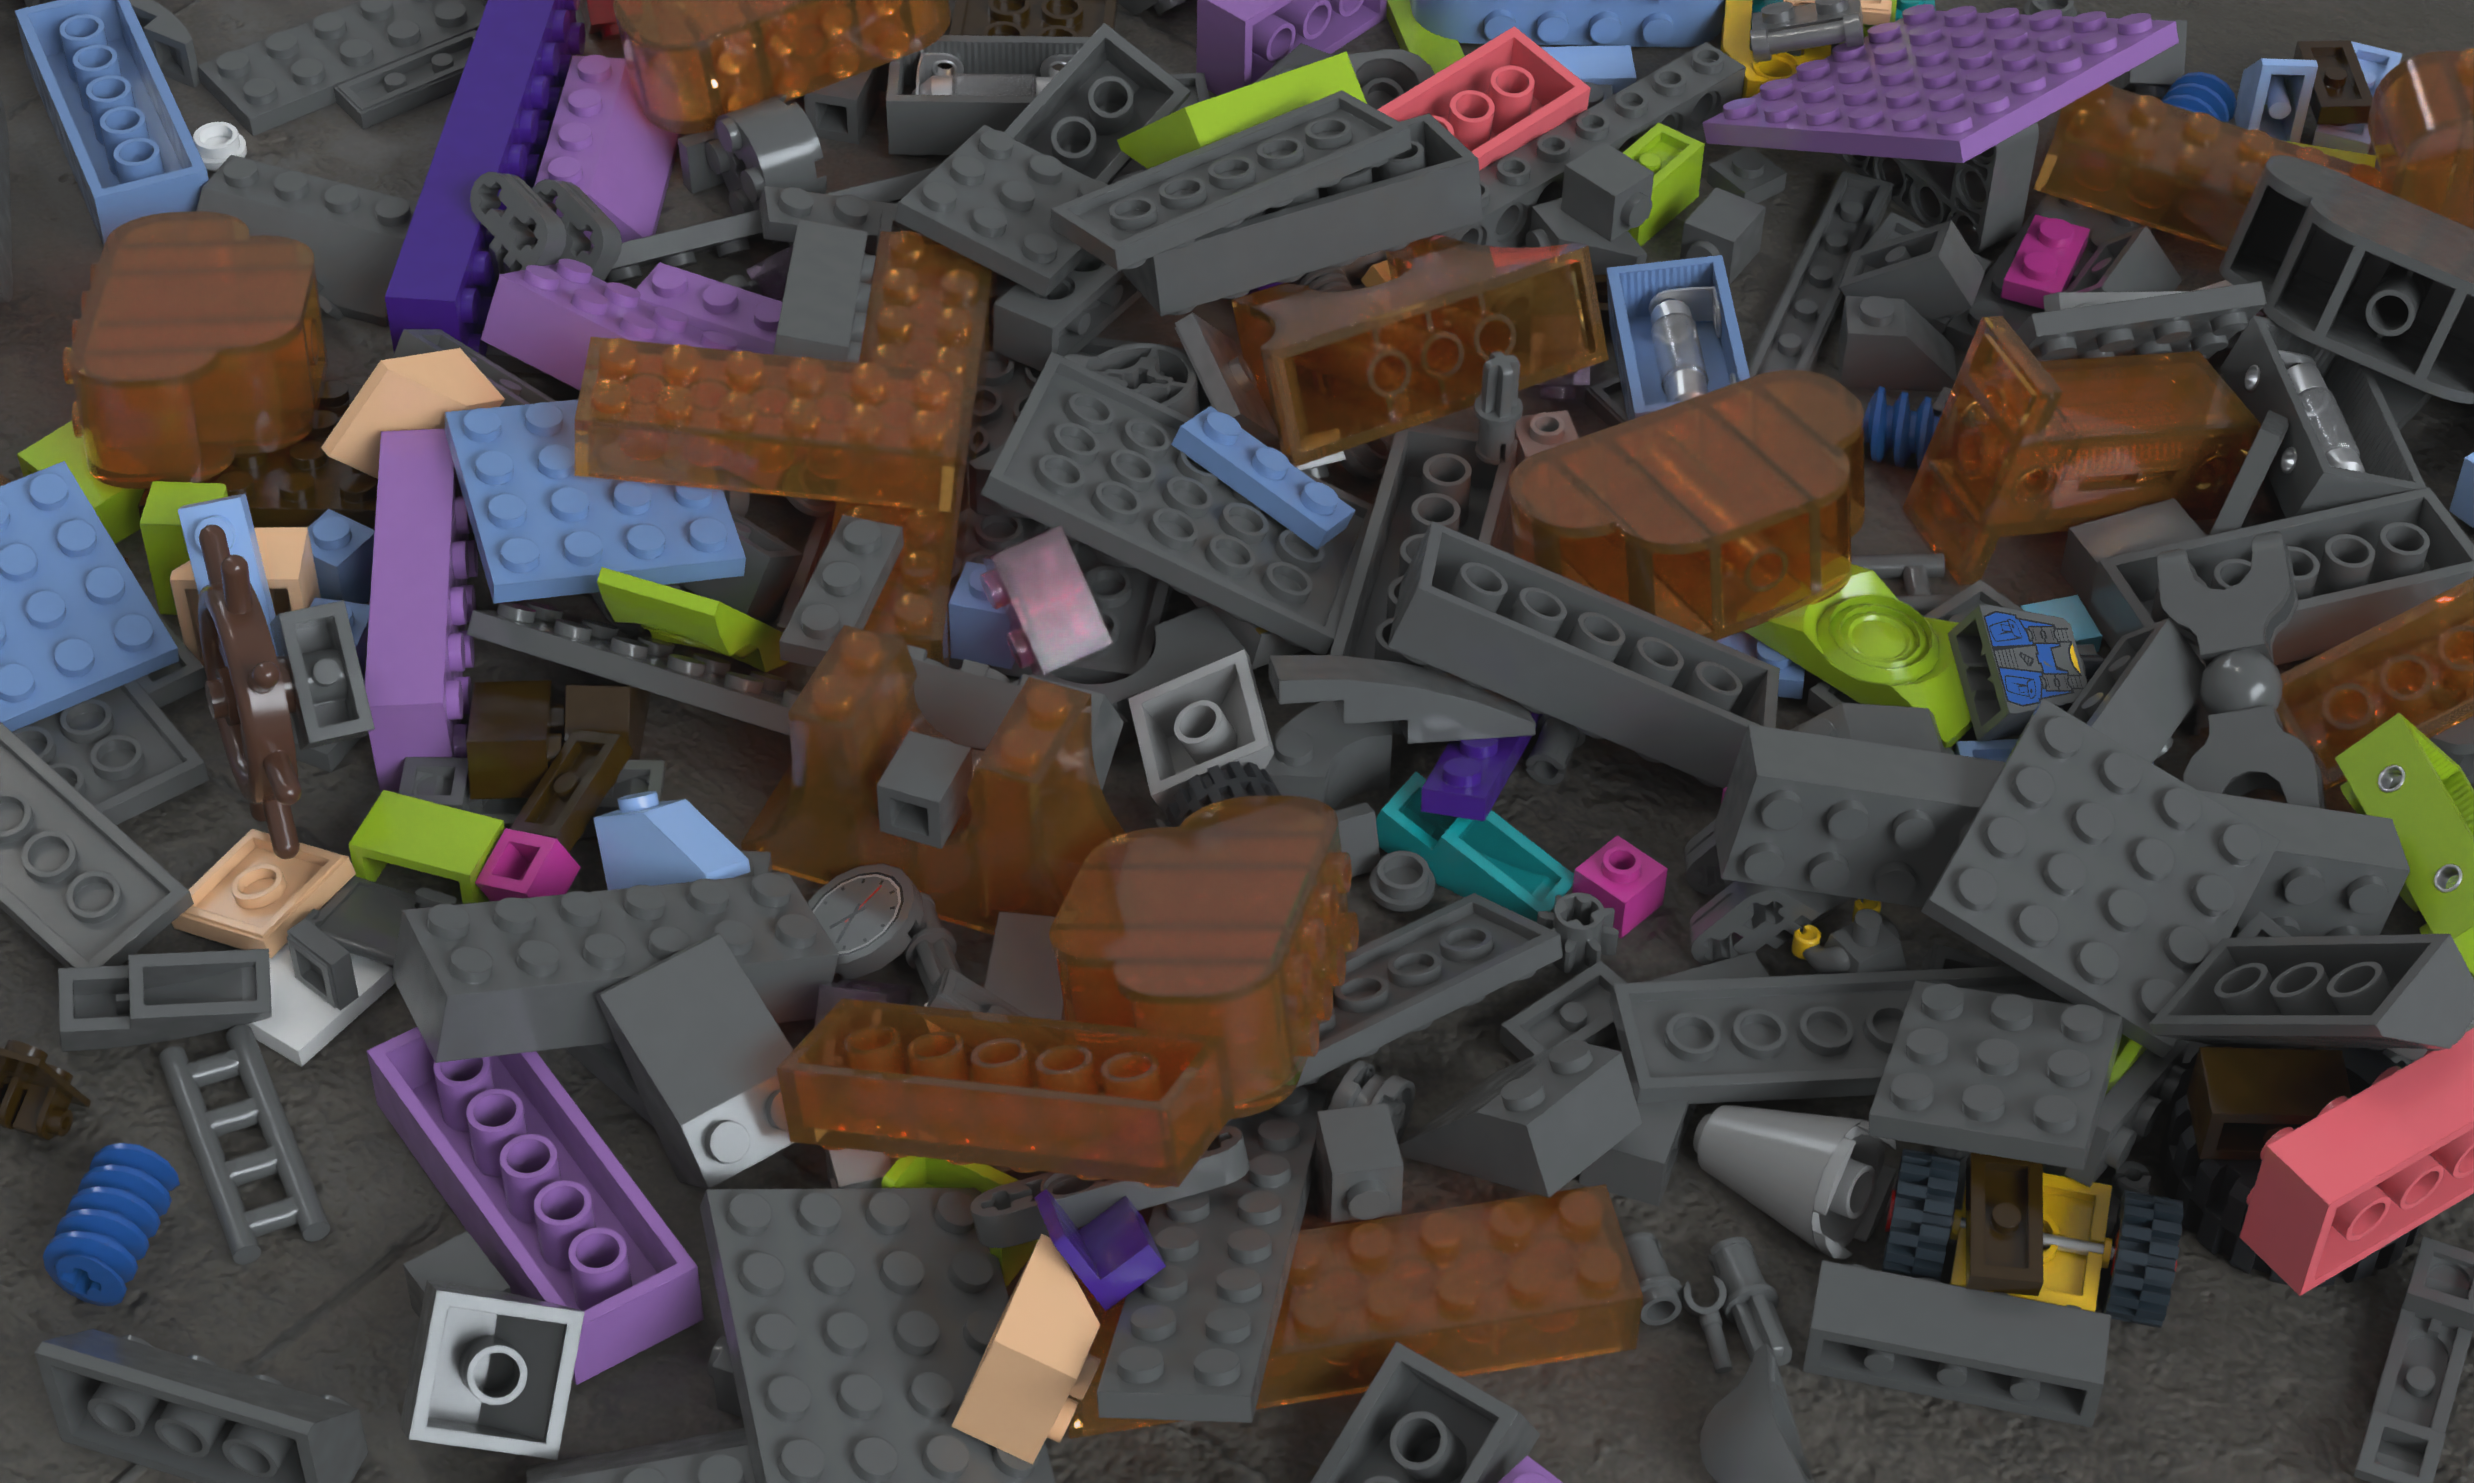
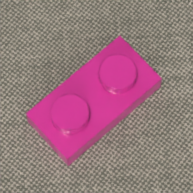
[2001,214,2090,309]

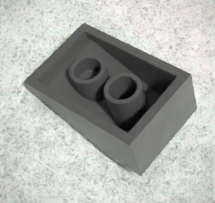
[595,933,829,1189]
[1399,1040,1643,1198]
[1311,1342,1540,1483]

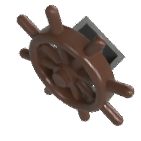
[198,525,375,859]

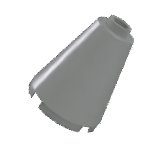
[1693,1105,1896,1259]

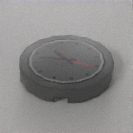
[808,863,924,980]

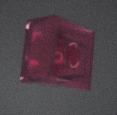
[980,525,1113,676]

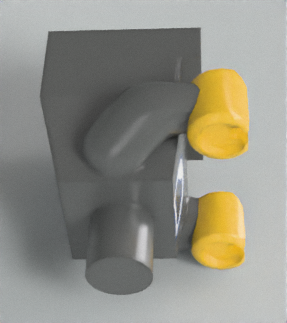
[1792,899,1907,975]

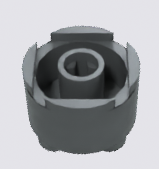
[705,94,827,216]

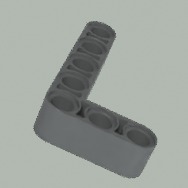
[1832,122,2039,254]

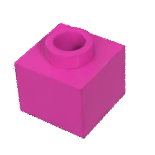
[475,828,581,901]
[1572,835,1668,939]

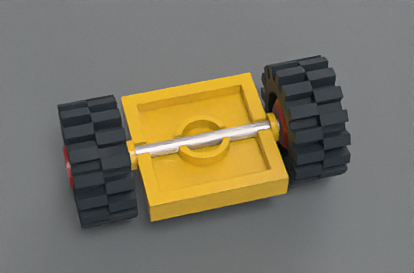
[1881,1148,2183,1328]

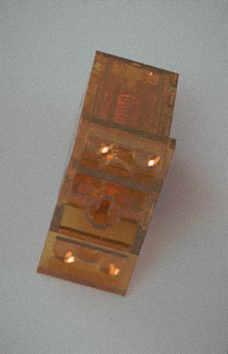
[1902,316,2261,585]

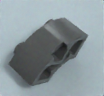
[1265,701,1393,823]

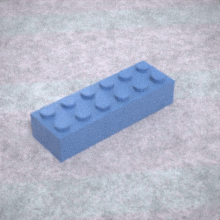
[14,0,209,252]

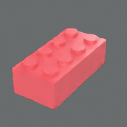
[1377,26,1591,171]
[2239,1028,2474,1296]

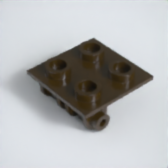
[0,1040,91,1140]

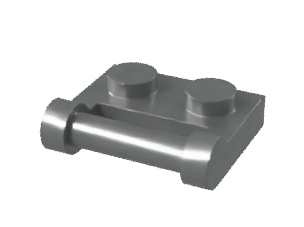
[1750,0,1864,63]

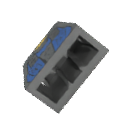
[1947,604,2104,741]

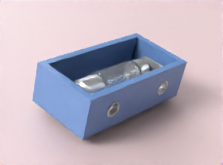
[1606,255,1756,469]

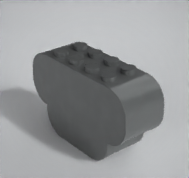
[2219,155,2474,404]

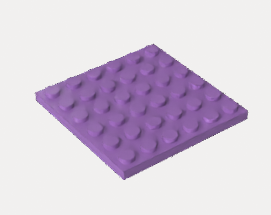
[1703,4,2179,163]

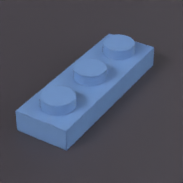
[1171,406,1356,550]

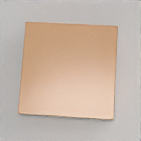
[172,829,356,958]

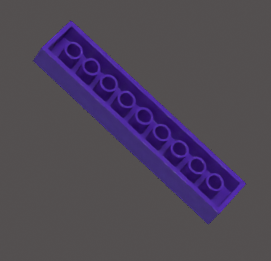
[385,0,586,357]

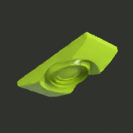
[1736,555,1973,748]
[597,567,789,672]

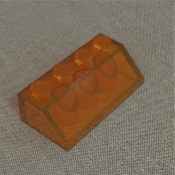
[2276,577,2474,791]

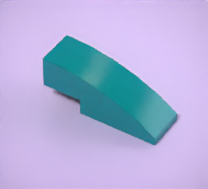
[1376,772,1574,923]

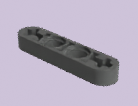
[970,1125,1250,1248]

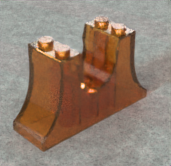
[1231,235,1609,467]
[741,625,1154,968]

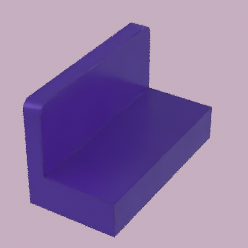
[1034,1189,1166,1311]

